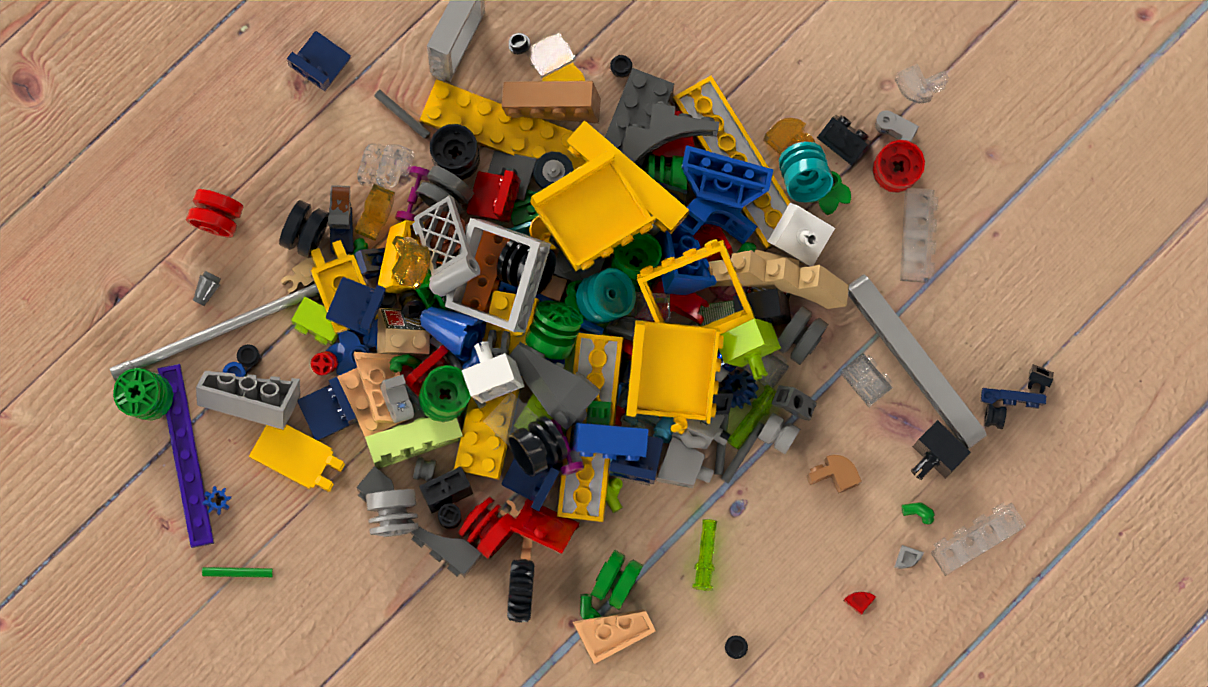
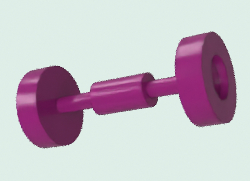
[395,166,430,222]
[550,419,584,476]

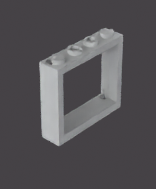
[427,0,485,82]
[445,218,551,333]

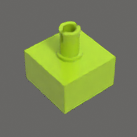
[719,318,781,380]

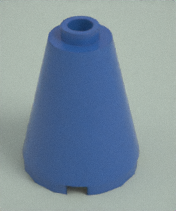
[420,307,486,361]

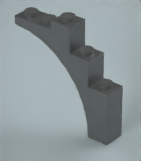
[622,101,719,164]

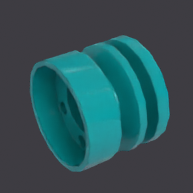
[779,141,833,203]

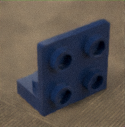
[287,31,351,92]
[326,277,386,336]
[297,376,358,441]
[609,436,663,485]
[501,458,563,511]

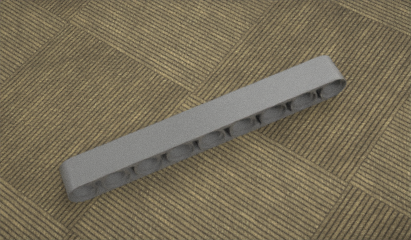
[848,275,987,449]

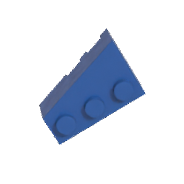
[570,422,649,461]

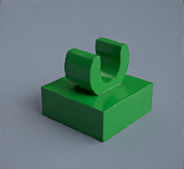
[586,401,612,425]

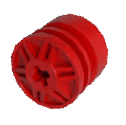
[872,140,925,193]
[458,497,516,559]

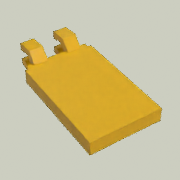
[311,240,379,335]
[249,424,345,493]

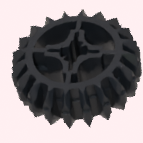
[507,559,535,623]

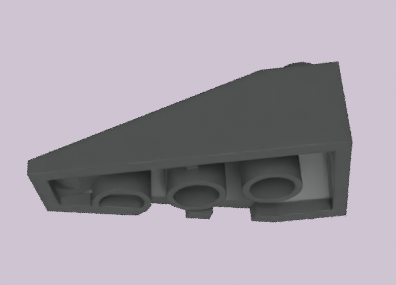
[509,342,601,430]

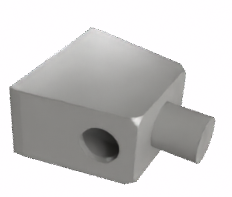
[656,437,714,488]

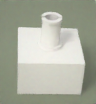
[767,203,835,266]
[462,341,525,403]

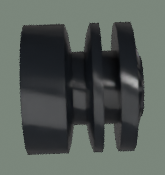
[430,124,480,180]
[497,240,556,295]
[508,416,568,477]

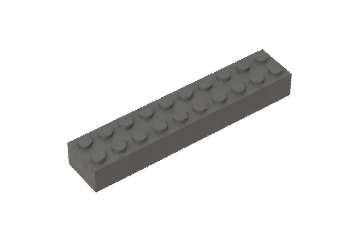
[553,68,675,285]

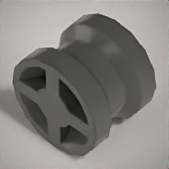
[413,457,437,482]

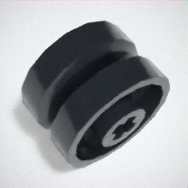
[279,200,329,259]

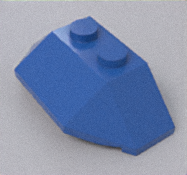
[681,146,773,209]

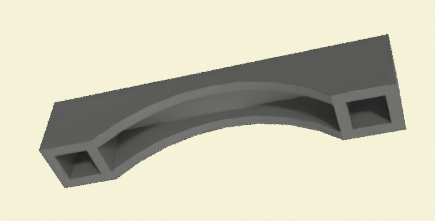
[356,466,482,578]

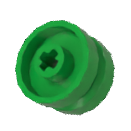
[591,550,643,610]

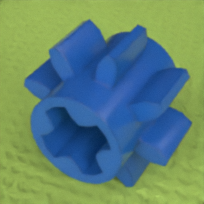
[202,486,232,516]

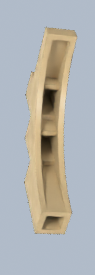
[708,250,849,309]

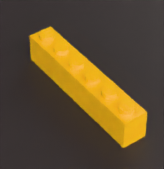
[566,120,689,234]

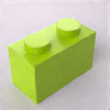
[291,297,338,346]

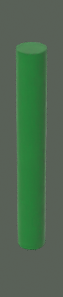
[202,567,273,578]

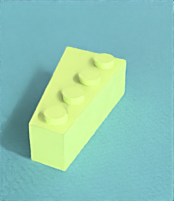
[365,417,463,469]

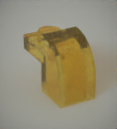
[764,118,815,155]
[355,184,395,241]
[391,235,430,289]

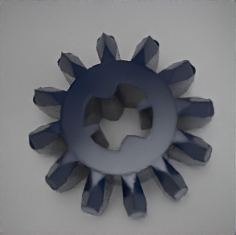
[719,369,759,409]

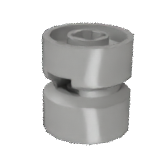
[758,413,800,454]

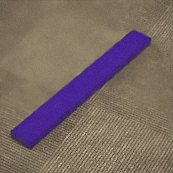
[157,364,215,548]

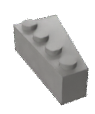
[196,371,300,430]

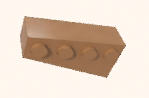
[502,81,601,124]

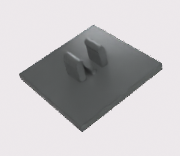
[488,150,537,201]

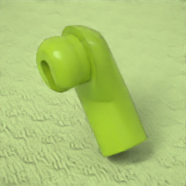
[606,477,623,513]

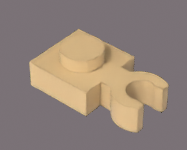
[281,257,315,294]

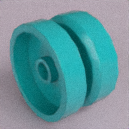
[576,268,636,324]

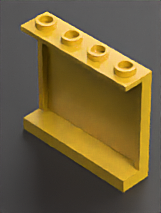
[530,149,656,271]
[626,320,724,424]

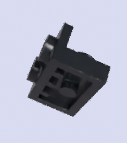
[817,115,871,165]

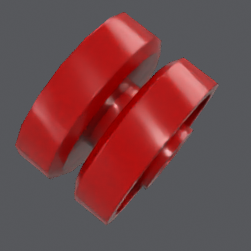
[186,189,244,238]

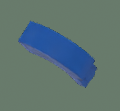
[680,198,758,244]

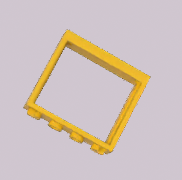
[637,239,755,335]

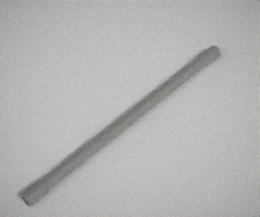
[110,284,319,381]

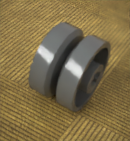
[415,165,474,216]
[778,306,829,365]

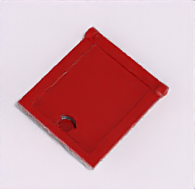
[510,499,580,554]

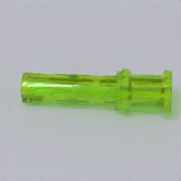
[727,385,776,450]
[692,519,717,591]

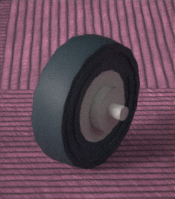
[533,152,574,189]

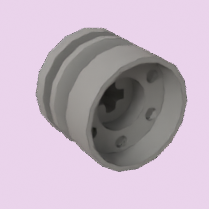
[366,489,419,537]

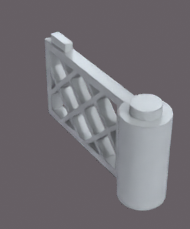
[412,195,480,297]

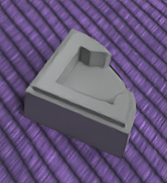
[894,545,924,569]

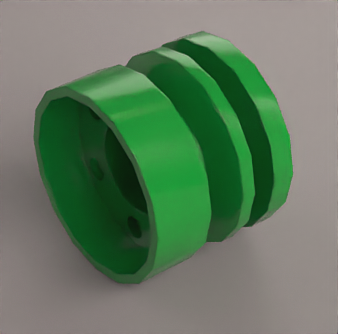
[644,154,687,202]
[610,232,662,292]
[525,300,583,360]
[418,365,471,422]
[113,368,173,421]

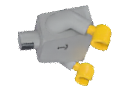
[671,414,731,449]

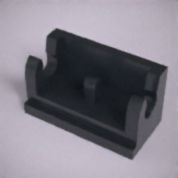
[419,466,473,514]

